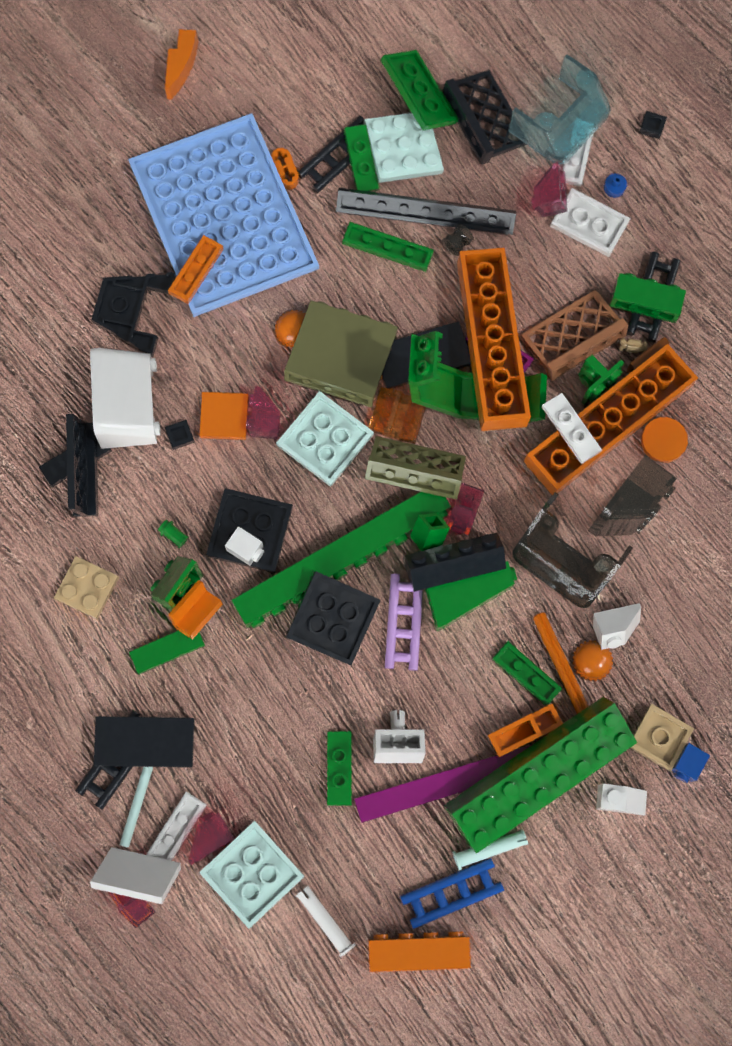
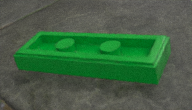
[129,631,205,675]
[492,641,562,707]

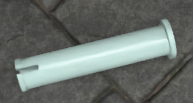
[452,829,528,871]

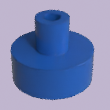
[604,173,627,198]

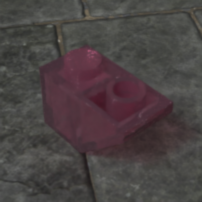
[246,386,281,440]

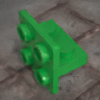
[578,355,624,406]

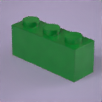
[610,273,686,323]

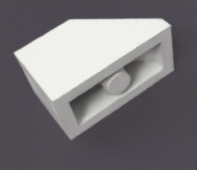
[593,603,641,650]
[596,784,647,816]

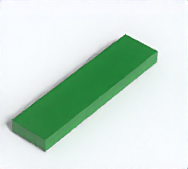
[342,222,434,272]

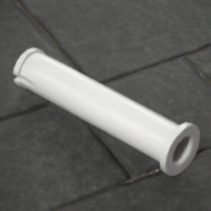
[296,885,356,958]

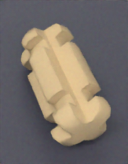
[619,337,648,354]

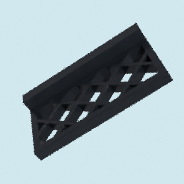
[442,70,530,165]
[66,414,98,517]

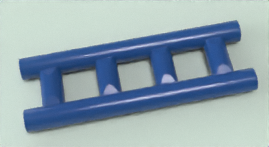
[400,858,504,929]

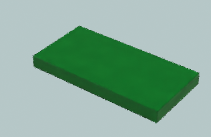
[380,50,459,131]

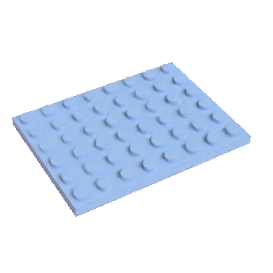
[128,113,319,317]

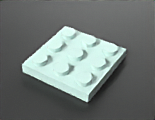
[364,113,444,183]
[276,391,374,487]
[199,821,305,929]

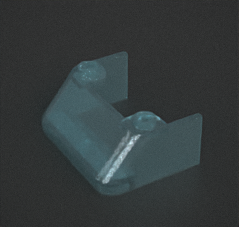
[509,54,611,165]

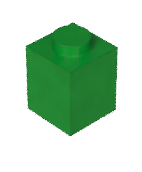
[410,512,450,551]

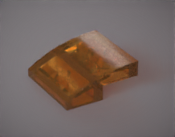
[368,387,426,444]

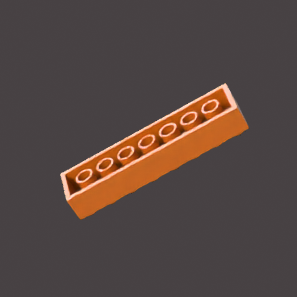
[457,248,531,431]
[524,344,698,497]

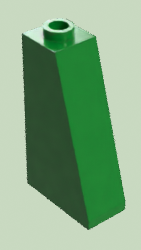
[425,561,517,631]

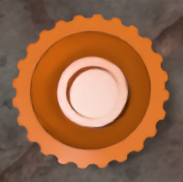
[275,310,306,348]
[572,640,613,682]

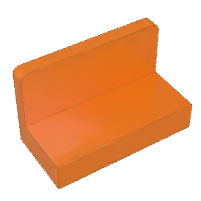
[168,580,223,640]

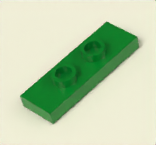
[344,124,379,192]
[327,731,352,806]

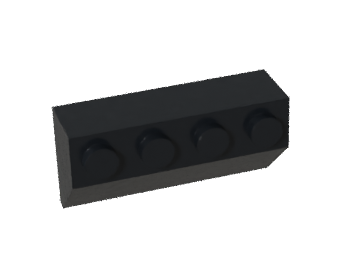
[403,533,506,592]

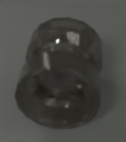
[442,224,474,256]

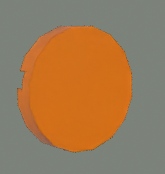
[641,417,688,463]

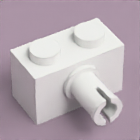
[373,710,425,763]

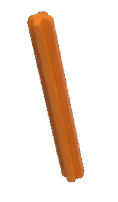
[533,612,588,714]

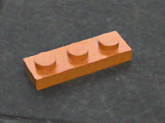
[168,235,224,305]

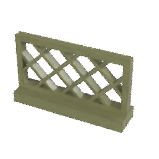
[365,436,466,500]

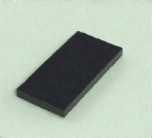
[382,321,471,391]
[94,716,195,768]

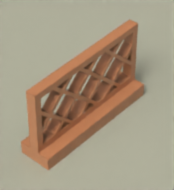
[521,289,628,381]

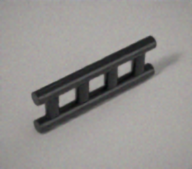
[297,115,365,193]
[627,251,681,343]
[75,710,140,810]

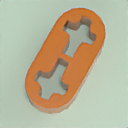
[271,148,299,190]

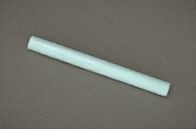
[119,767,153,848]

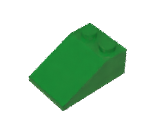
[150,556,203,611]

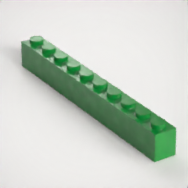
[232,492,451,628]

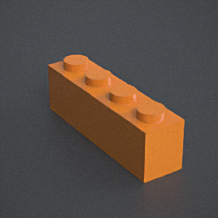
[368,931,471,972]

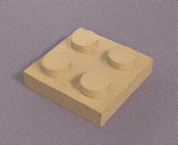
[54,556,119,620]
[631,704,694,771]

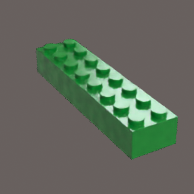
[444,696,638,854]

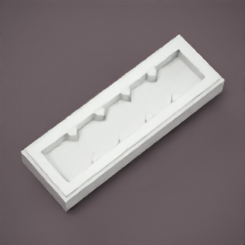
[542,393,602,464]

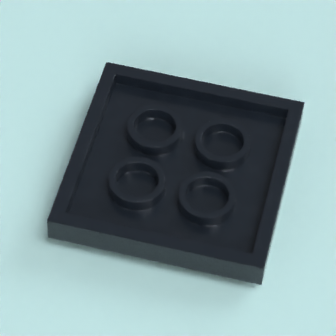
[206,488,293,573]
[285,571,381,666]

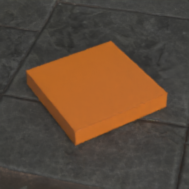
[200,392,249,440]

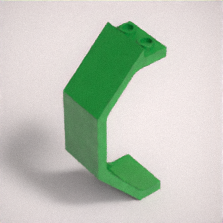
[409,331,547,423]

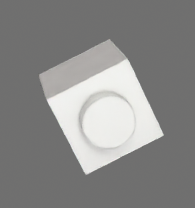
[225,526,264,566]

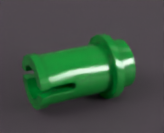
[158,519,189,548]

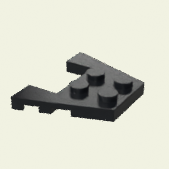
[91,272,176,357]

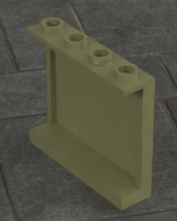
[284,300,398,408]

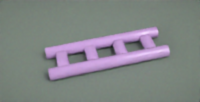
[385,574,423,671]

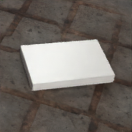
[550,188,631,257]
[90,847,181,904]

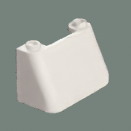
[90,348,161,449]

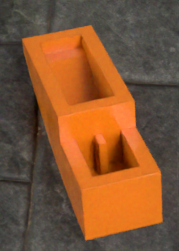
[165,29,198,100]
[488,703,563,757]

